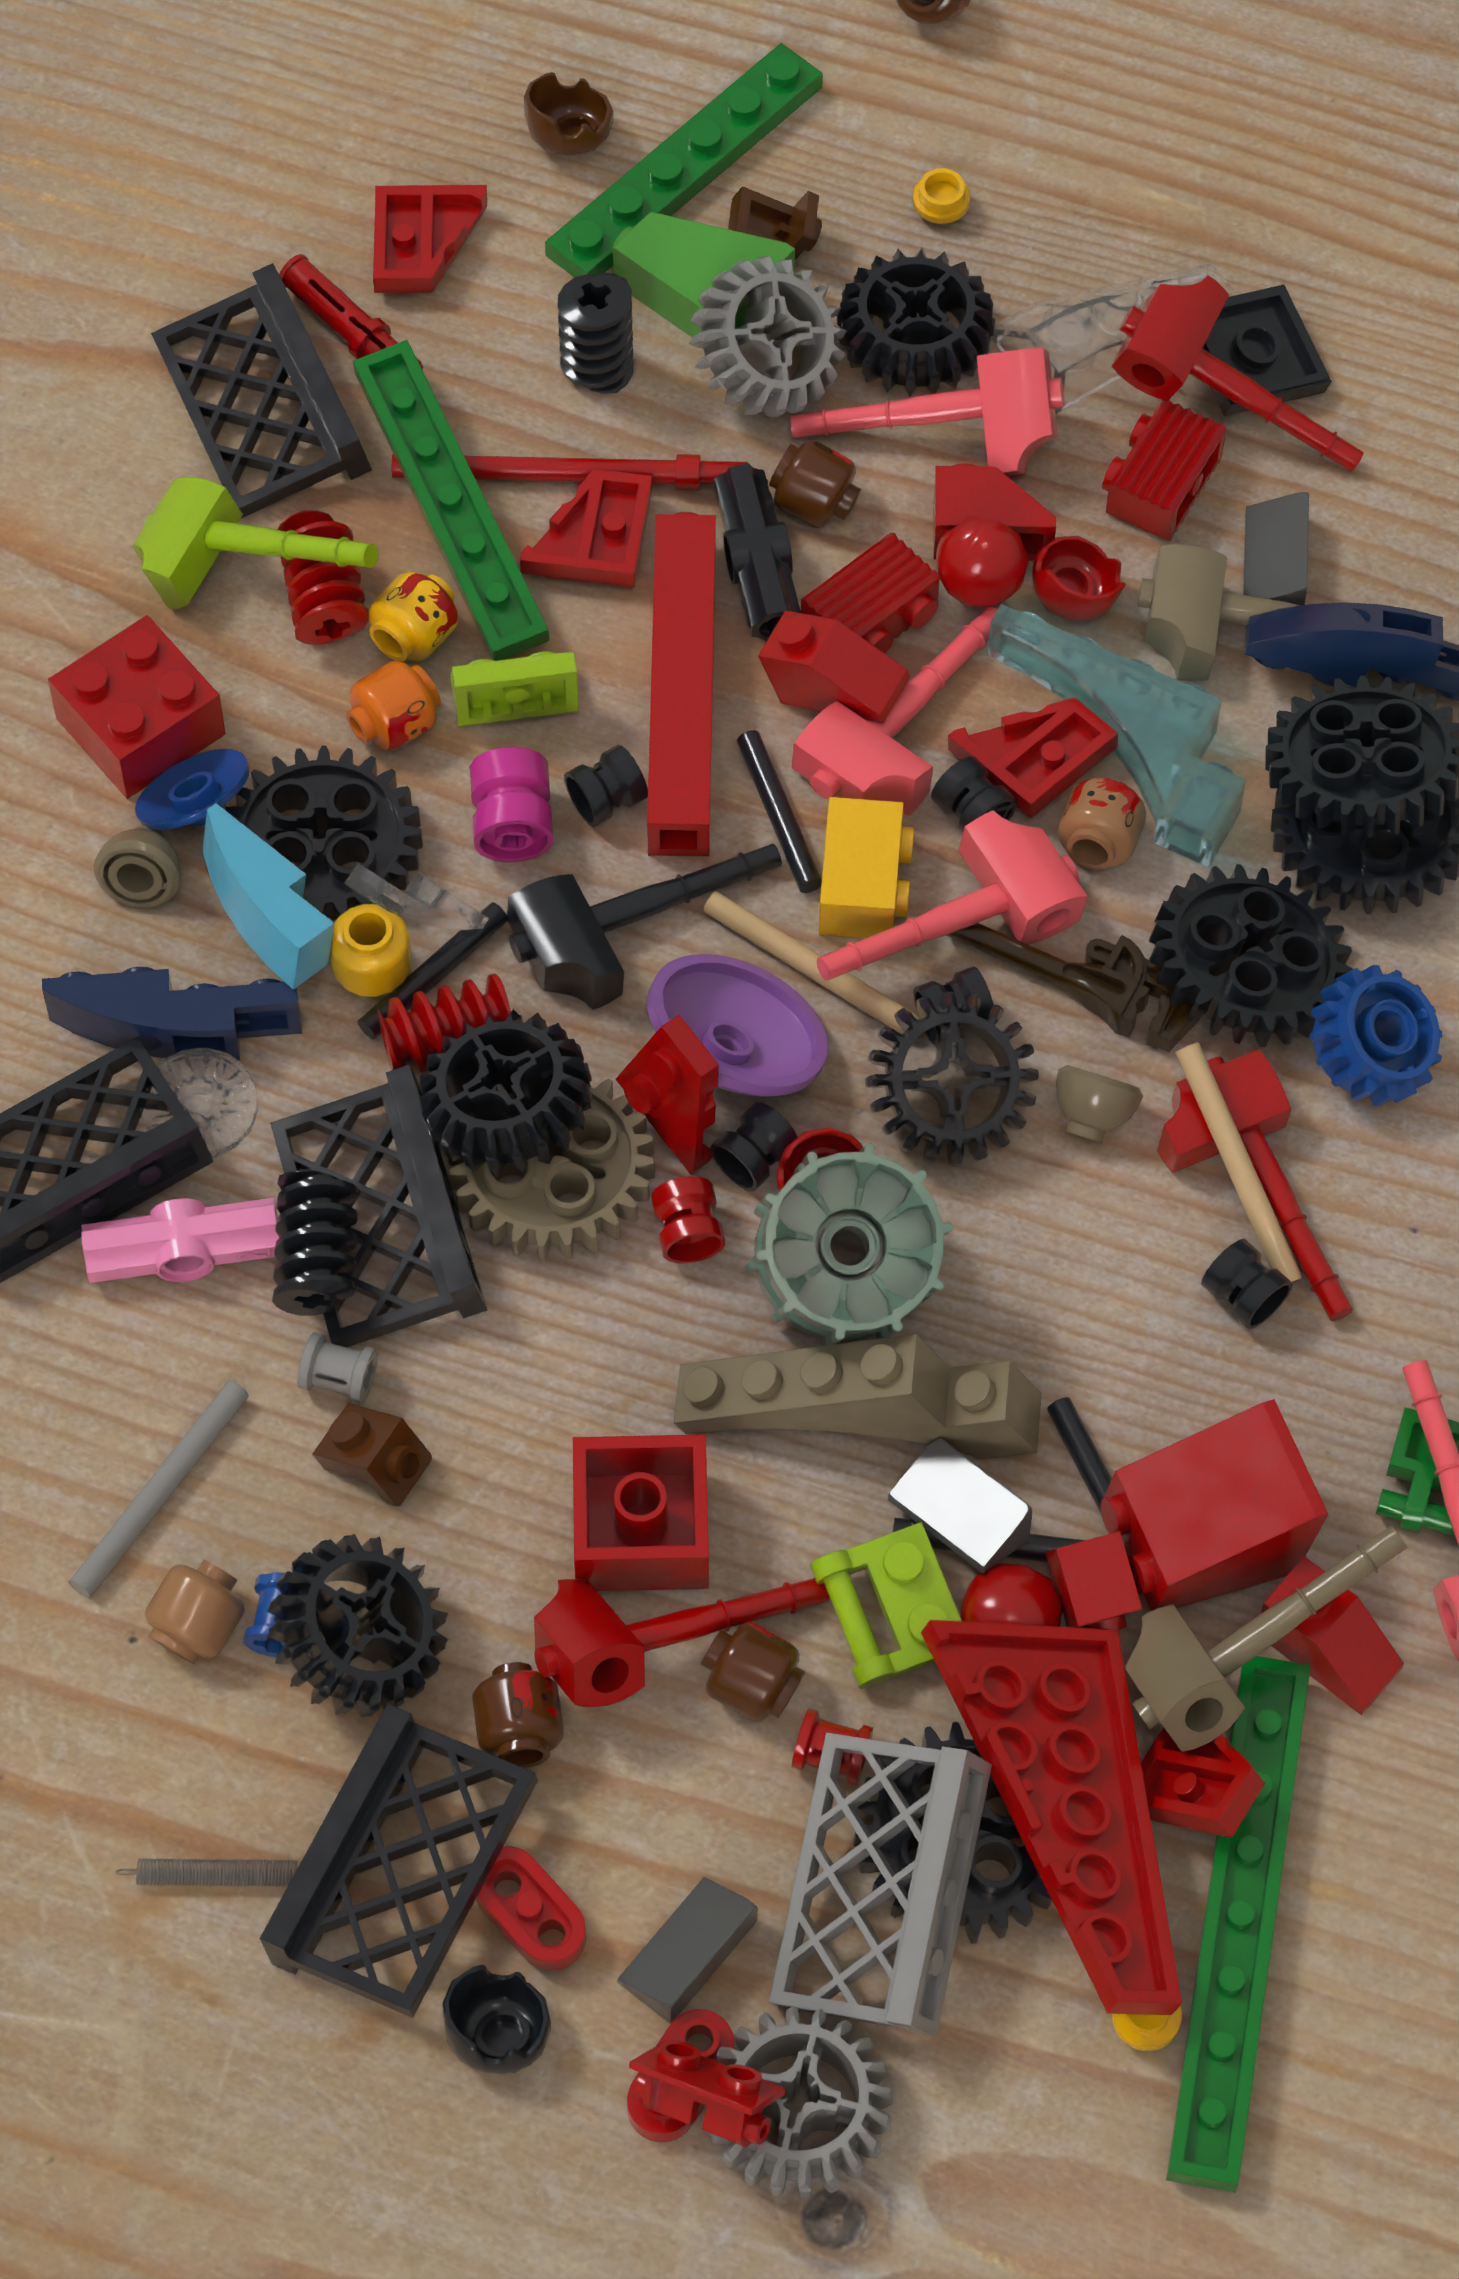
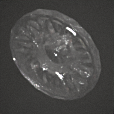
[141,1047,259,1158]

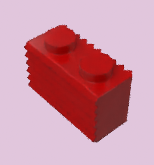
[1102,400,1226,541]
[801,532,940,654]

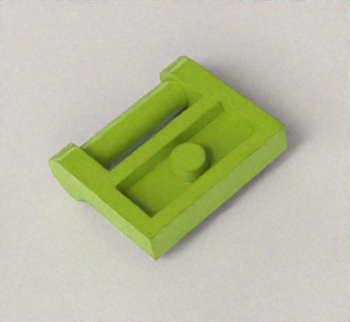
[810,1522,961,1689]

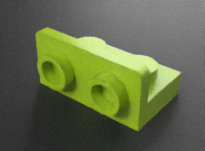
[451,651,579,727]

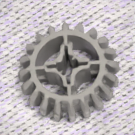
[689,256,847,418]
[704,2006,894,2199]

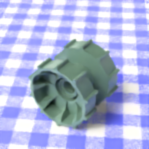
[745,1143,953,1346]

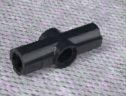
[714,464,801,642]

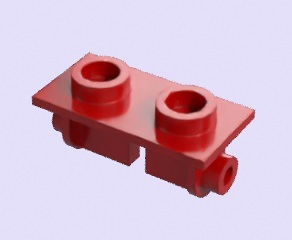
[629,2041,786,2147]

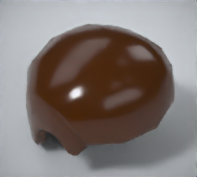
[524,72,614,155]

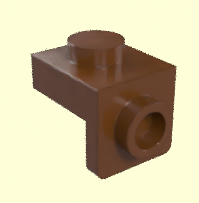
[728,186,822,260]
[312,1403,432,1506]

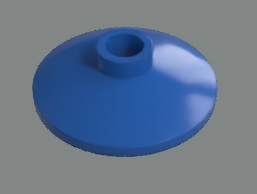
[135,749,250,830]

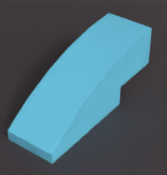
[202,803,334,990]

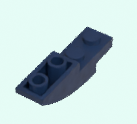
[1245,602,1459,701]
[42,967,302,1062]

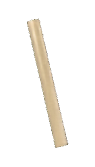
[703,891,920,1034]
[1175,1042,1303,1282]

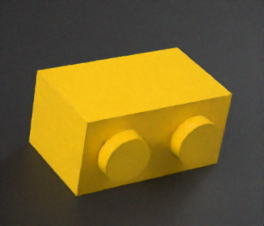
[819,797,914,939]

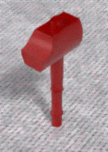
[1111,275,1364,472]
[1157,1049,1353,1321]
[534,1578,830,1707]

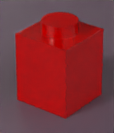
[1045,1531,1142,1630]

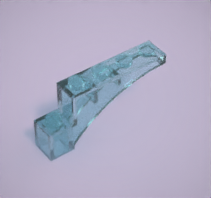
[988,604,1246,867]

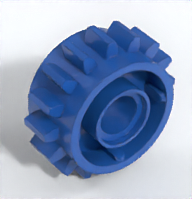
[1310,965,1443,1106]

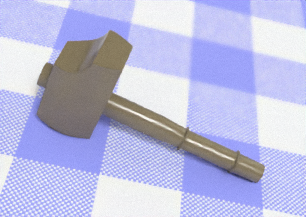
[1138,544,1301,681]
[1125,1526,1408,1752]

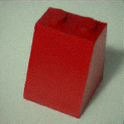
[1101,1399,1328,1611]

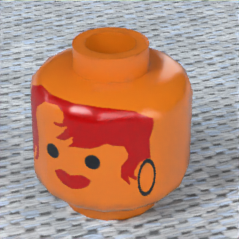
[346,660,441,752]

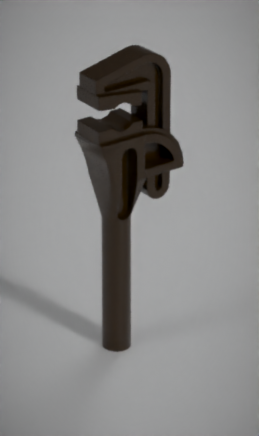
[946,923,1200,1052]

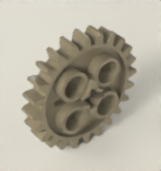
[448,1078,655,1261]

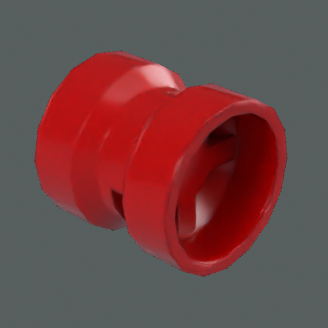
[651,1176,725,1263]

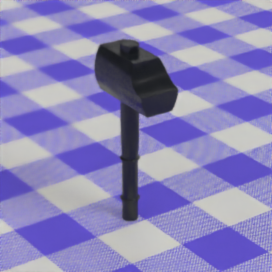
[507,844,782,1010]

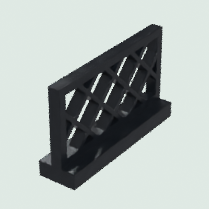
[151,263,372,518]
[0,1037,214,1283]
[270,1064,487,1348]
[259,1704,538,2018]

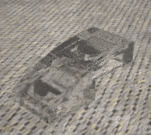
[344,863,489,930]

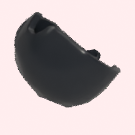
[442,1964,551,2074]

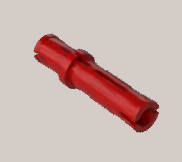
[279,254,423,369]

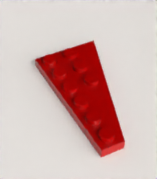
[921,1620,1182,2015]

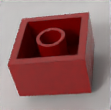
[48,614,226,799]
[573,1434,709,1591]

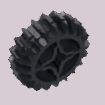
[837,247,995,397]
[865,992,1039,1165]
[419,1009,592,1176]
[267,1534,449,1718]

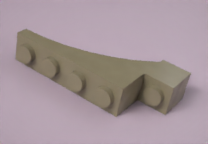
[674,1334,1042,1460]

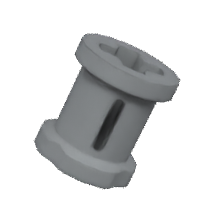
[297,1332,378,1405]

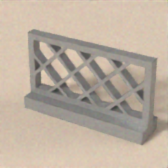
[769,1733,992,2037]

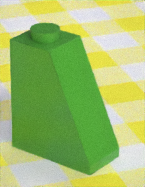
[612,212,795,337]

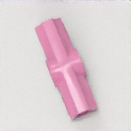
[81,1198,279,1283]

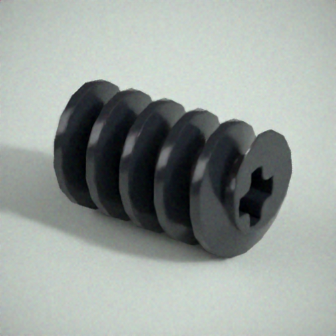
[557,273,634,394]
[272,1170,359,1316]

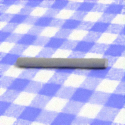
[69,1380,249,1598]

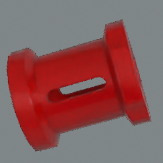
[791,1708,873,1786]

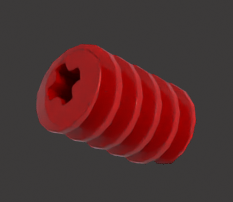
[277,510,369,645]
[377,974,511,1073]

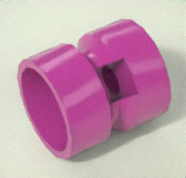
[469,747,553,863]

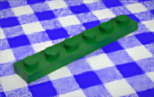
[545,43,823,278]
[353,340,550,661]

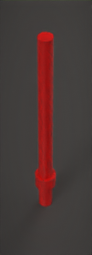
[391,454,748,491]

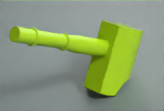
[132,477,379,609]

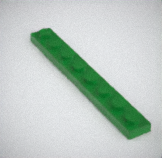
[1166,1656,1311,2193]

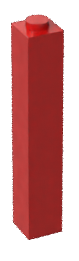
[647,512,716,856]

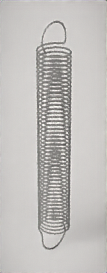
[116,1858,298,1887]

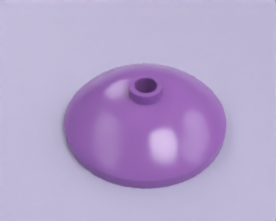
[647,954,828,1097]

